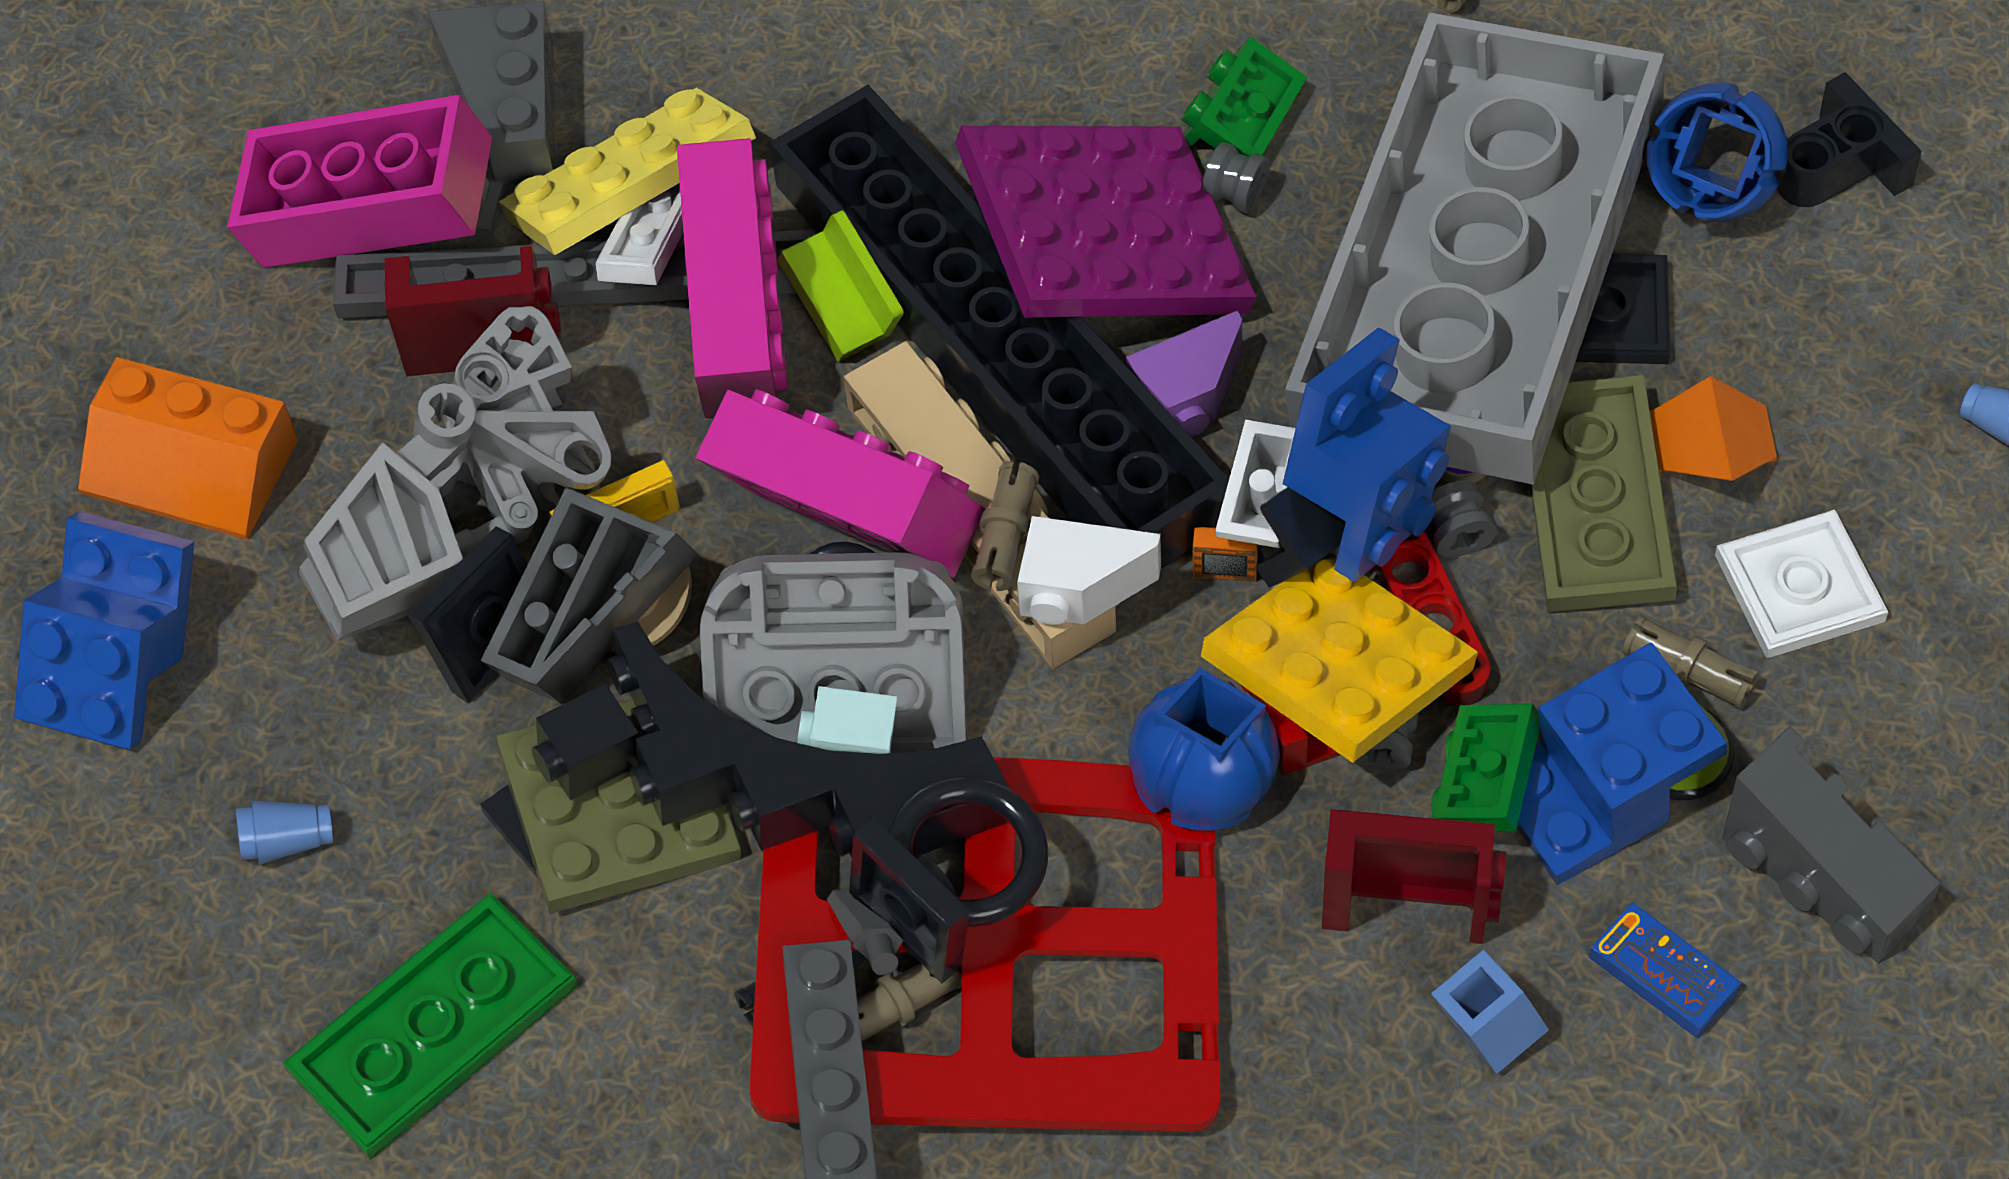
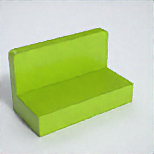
[777,210,904,363]

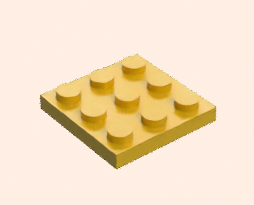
[1201,552,1478,763]

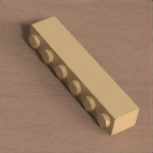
[843,341,1119,669]

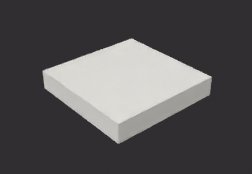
[1715,510,1888,659]

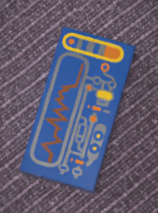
[1589,902,1741,1039]

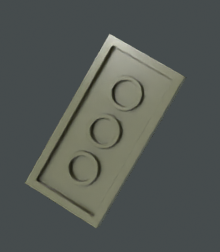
[1530,375,1677,612]

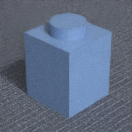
[1431,949,1549,1074]

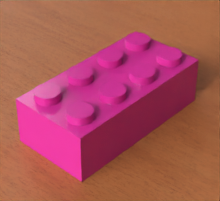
[227,95,492,268]
[677,138,788,418]
[695,389,986,578]

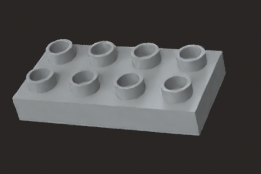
[1285,12,1664,485]

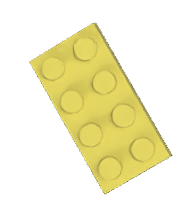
[498,87,756,255]

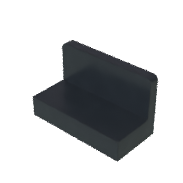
[1255,487,1346,588]

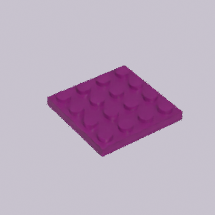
[955,125,1256,318]

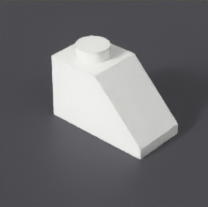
[1215,420,1295,548]
[1017,516,1161,625]

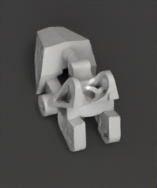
[299,306,611,641]

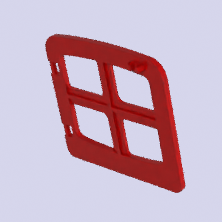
[749,757,1220,1132]

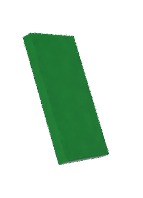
[283,892,578,1160]

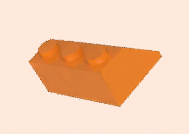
[78,357,298,540]

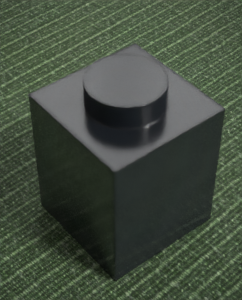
[532,683,638,800]

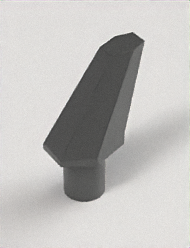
[827,890,903,975]

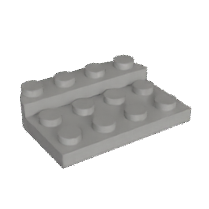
[700,552,967,753]

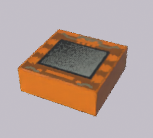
[1193,527,1258,582]

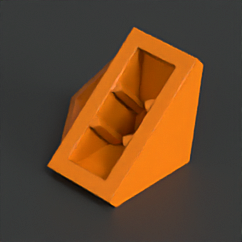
[1650,376,1777,481]

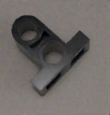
[1777,72,1922,207]

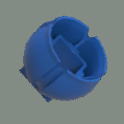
[1647,82,1788,222]
[1128,667,1280,830]

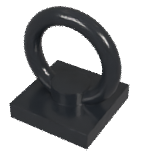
[849,777,1049,984]

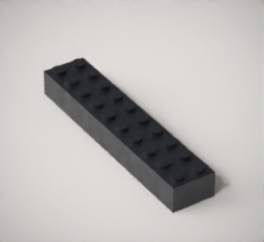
[769,84,1229,569]

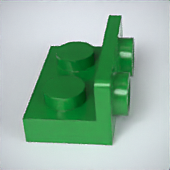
[1181,36,1307,157]
[1431,703,1540,832]

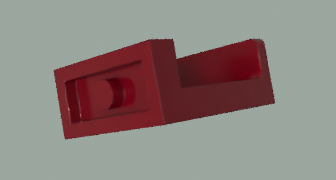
[384,245,561,377]
[1322,809,1506,944]

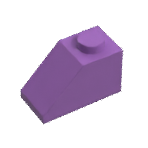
[1126,311,1243,438]

